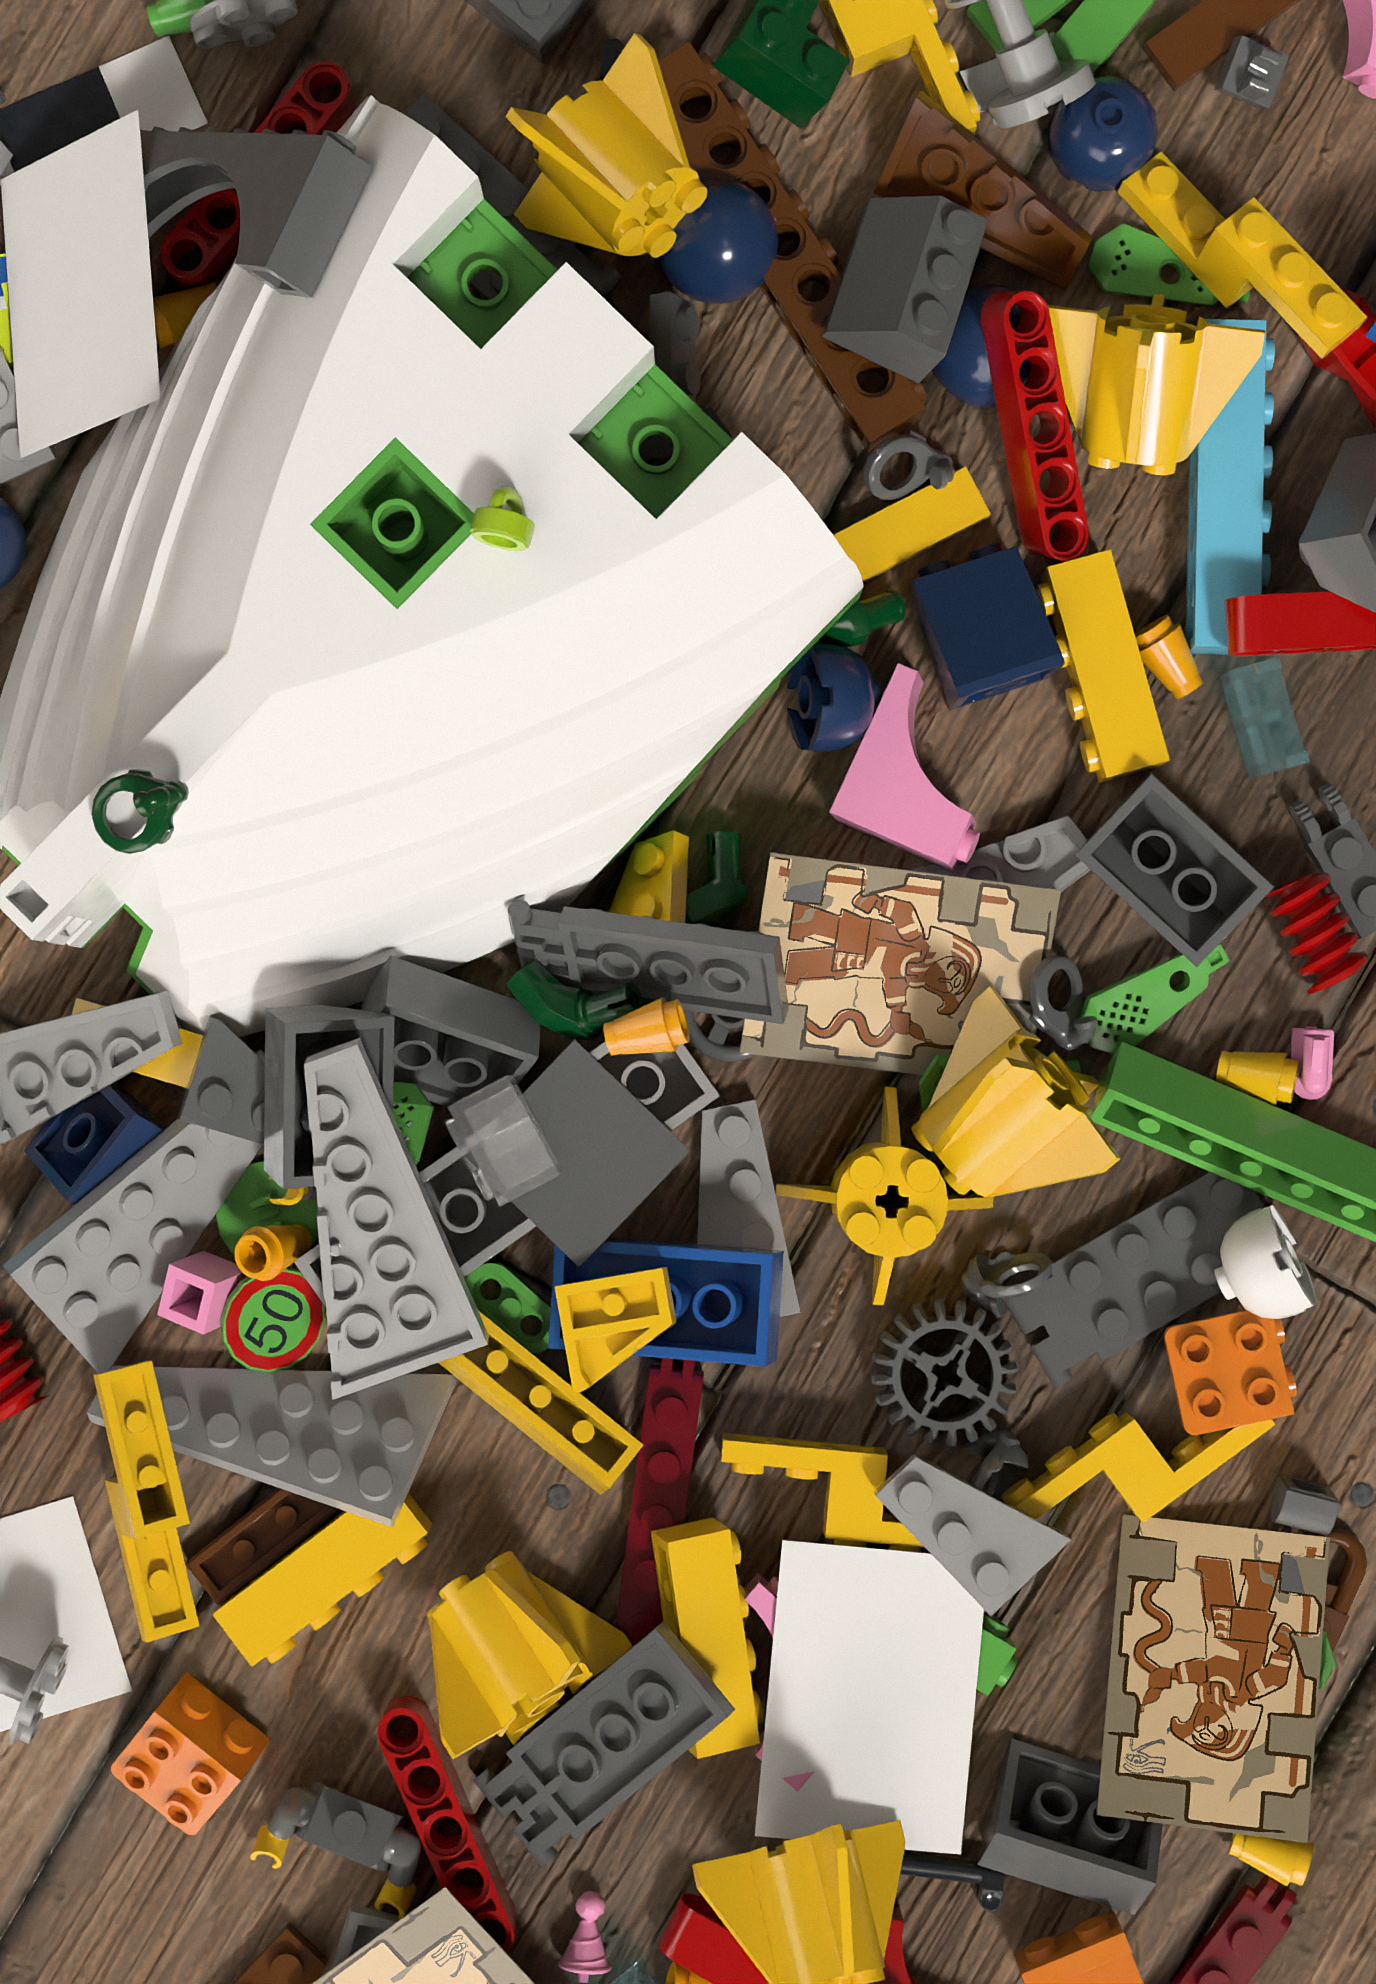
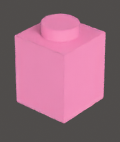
[157,1251,248,1335]

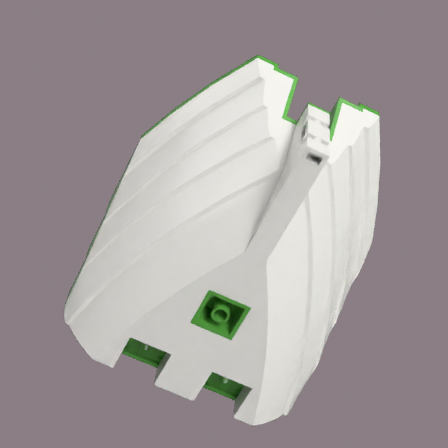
[0,95,864,1038]

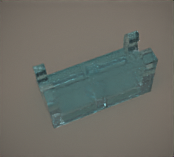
[1219,657,1310,780]

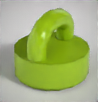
[470,486,535,551]

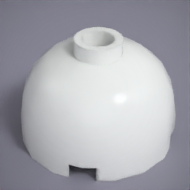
[1215,1205,1317,1319]

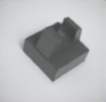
[1214,35,1289,110]

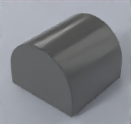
[1270,1474,1340,1536]

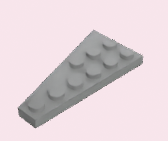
[304,1038,489,1400]
[3,1050,265,1373]
[87,1366,456,1528]

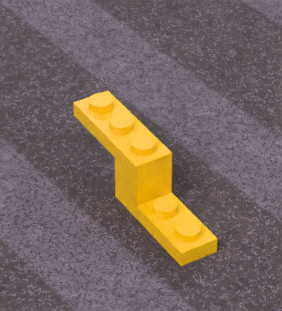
[819,0,980,135]
[1118,152,1367,359]
[93,1360,199,1642]
[1001,1412,1275,1523]
[721,1433,924,1553]

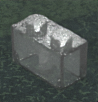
[446,1075,564,1207]

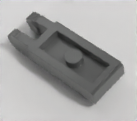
[1288,782,1376,939]

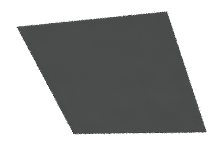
[464,1040,690,1267]

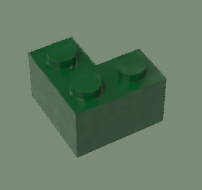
[712,0,850,129]

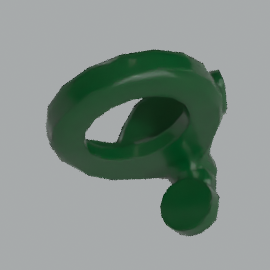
[91,769,189,854]

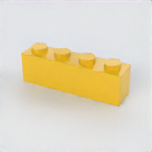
[1036,549,1170,783]
[438,1310,643,1495]
[212,1492,433,1667]
[651,1517,763,1759]

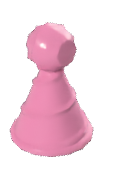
[558,1891,612,1983]

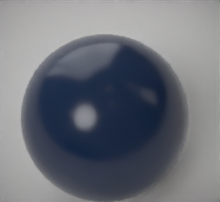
[658,178,778,304]
[933,284,1030,408]

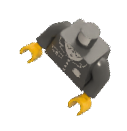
[250,1780,421,1919]

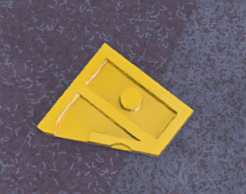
[608,830,689,923]
[555,1267,677,1393]

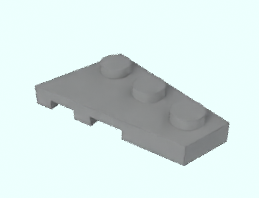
[909,816,1091,892]
[874,1454,1072,1616]

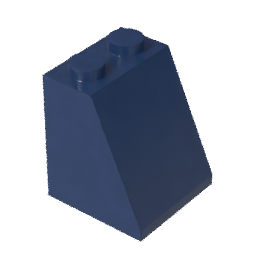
[909,543,1065,711]

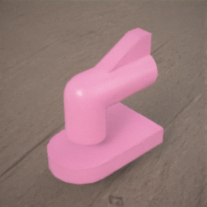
[1290,1026,1334,1100]

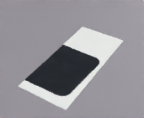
[0,36,208,186]

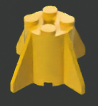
[505,33,708,258]
[1047,294,1265,475]
[912,987,1121,1198]
[775,1087,994,1305]
[426,1551,633,1759]
[692,1820,906,1984]

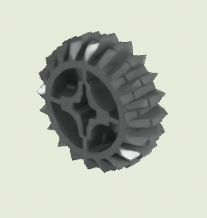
[871,1298,1019,1447]

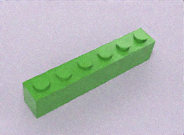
[1090,1042,1376,1242]

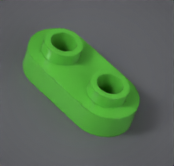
[465,1262,551,1354]

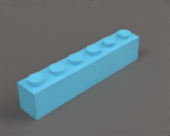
[1186,319,1275,655]

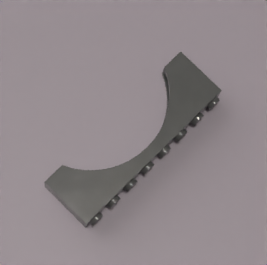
[140,126,373,297]

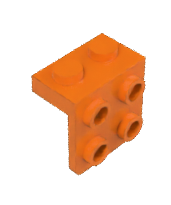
[1164,1304,1297,1435]
[111,1672,271,1835]
[1014,1912,1144,1984]

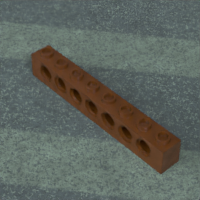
[658,41,927,453]

